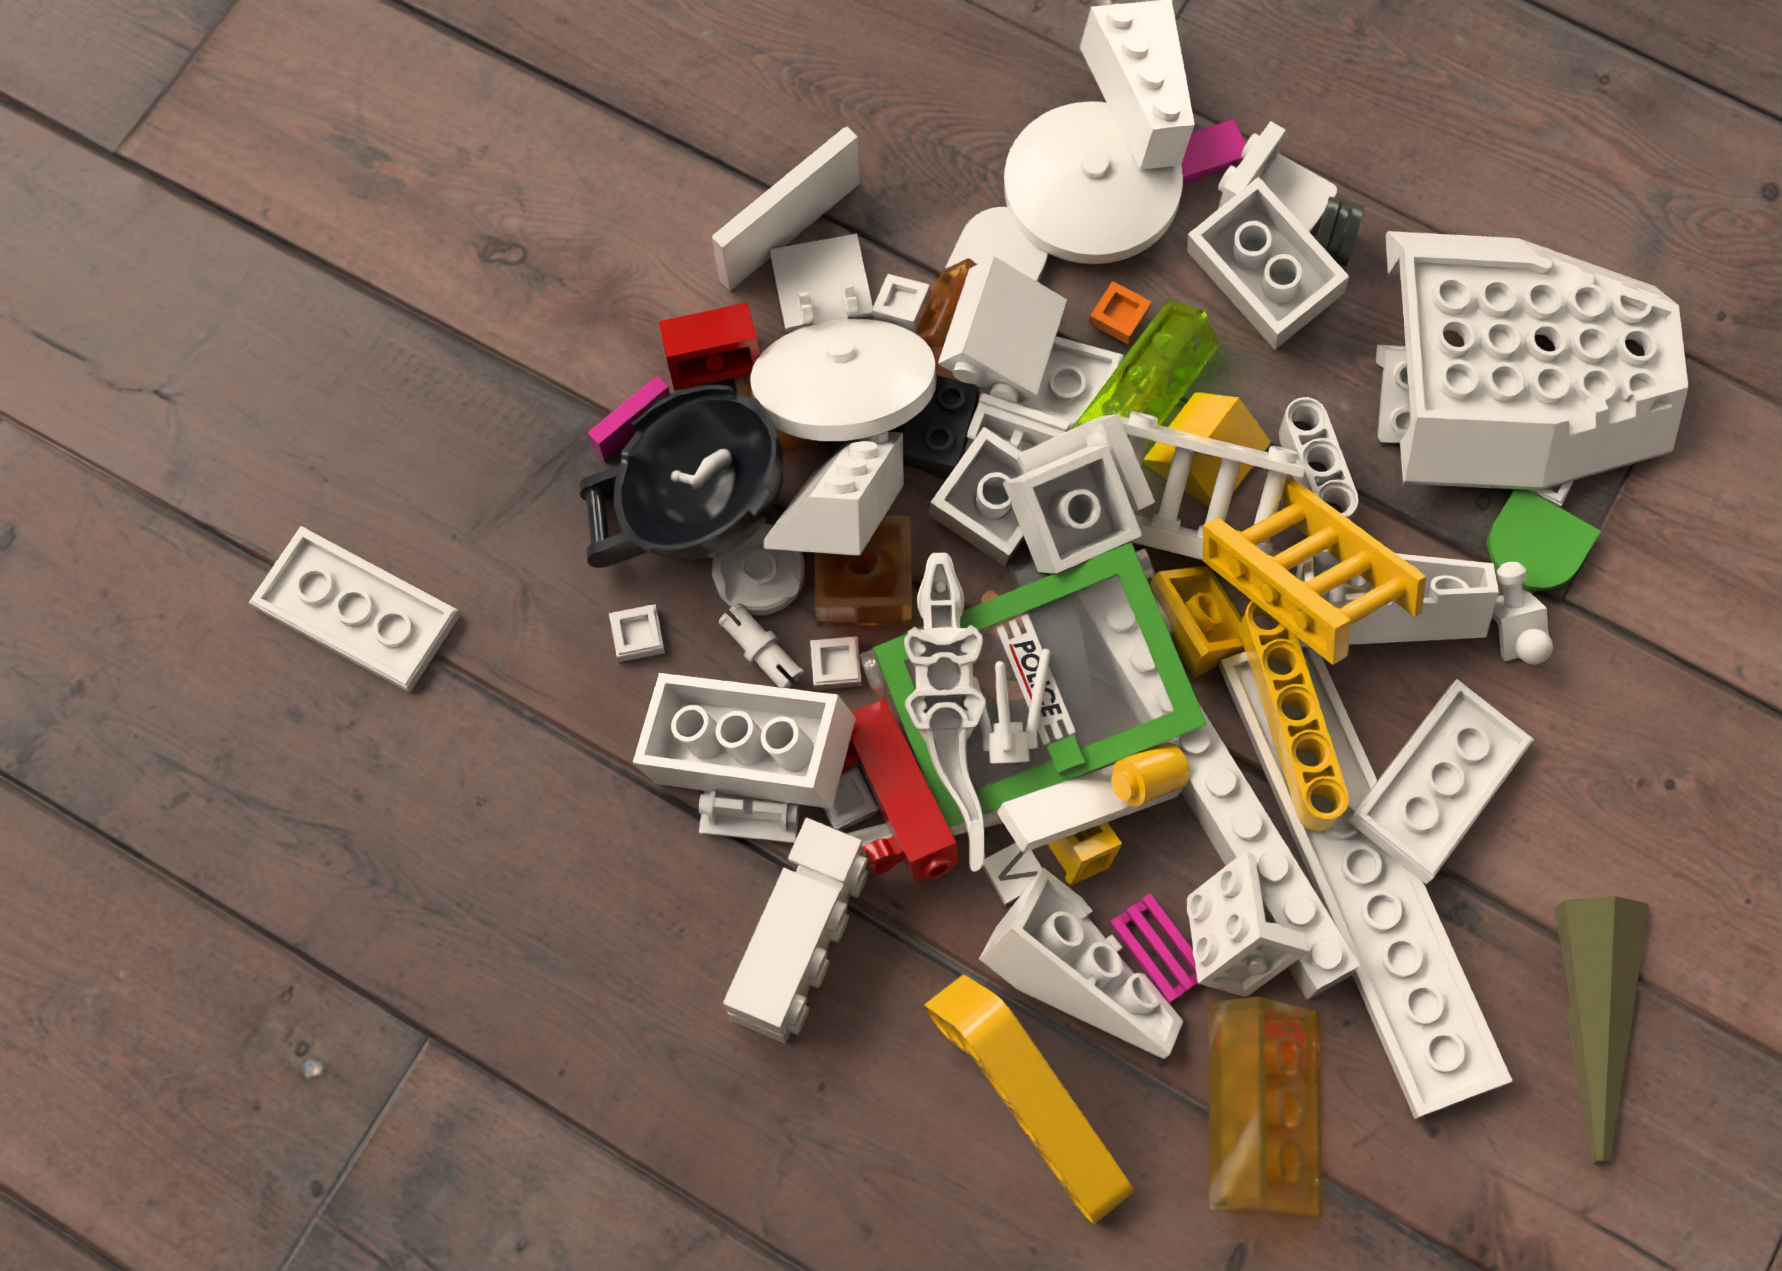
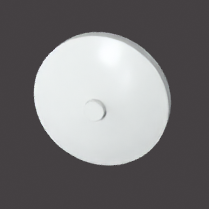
[1004,102,1183,264]
[750,319,937,441]

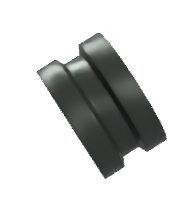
[1316,196,1365,267]

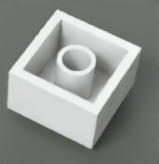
[928,427,1024,567]
[1003,445,1142,574]

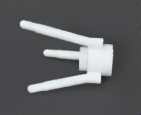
[973,649,1050,763]

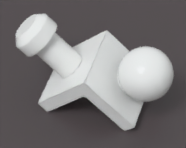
[1492,562,1553,665]

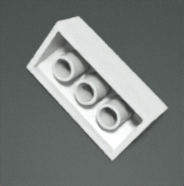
[764,431,904,555]

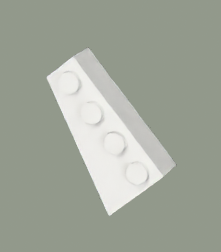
[1080,0,1195,170]
[1295,550,1499,647]

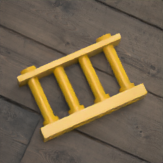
[1202,477,1426,665]

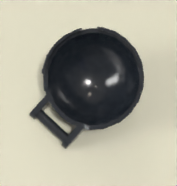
[579,385,783,568]

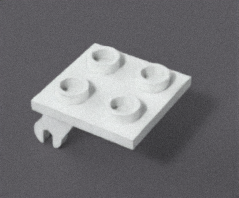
[769,234,873,332]

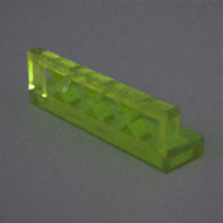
[1070,299,1220,444]

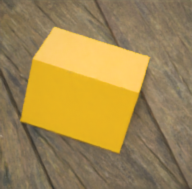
[1142,392,1271,507]
[1150,566,1245,678]

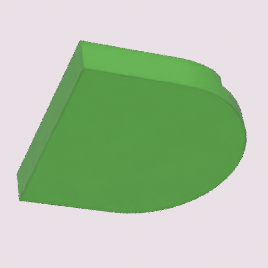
[1487,489,1601,593]

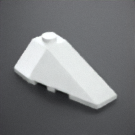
[979,867,1183,1059]

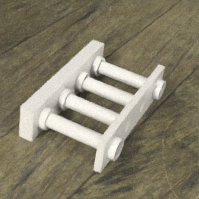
[1120,412,1305,560]

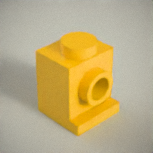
[1047,822,1122,886]

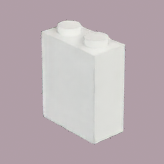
[938,256,1067,404]

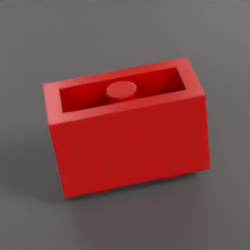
[658,302,760,391]

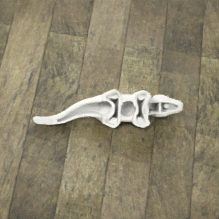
[904,553,986,872]

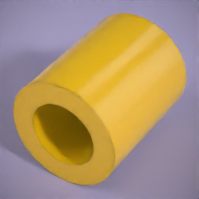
[1111,742,1190,807]

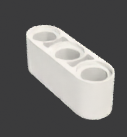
[1278,397,1359,521]

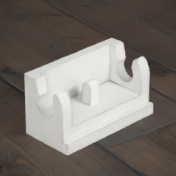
[964,393,1070,454]

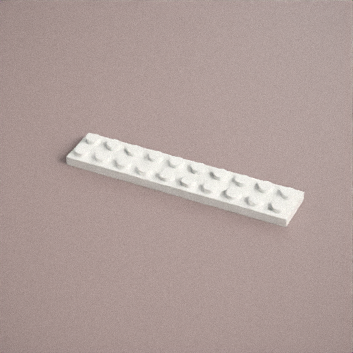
[1219,647,1512,1119]

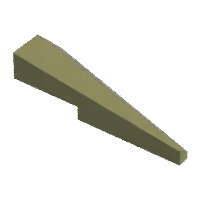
[1554,896,1649,1163]

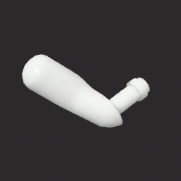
[671,449,732,490]

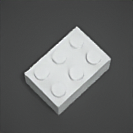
[1187,177,1349,350]

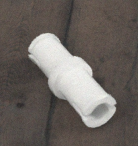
[718,603,804,689]

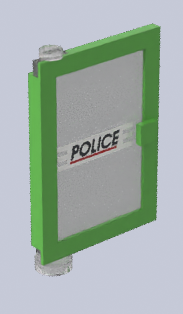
[860,542,1207,828]

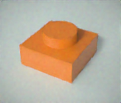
[1089,281,1152,344]

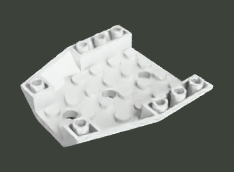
[1385,231,1688,490]

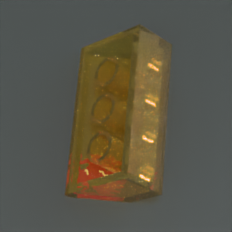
[1207,996,1323,1218]

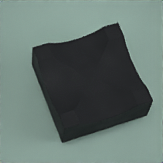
[888,375,980,480]

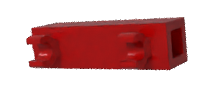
[841,698,959,882]

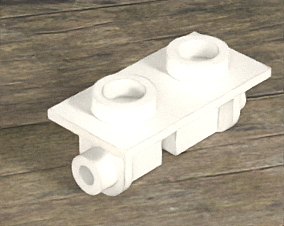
[699,790,801,843]

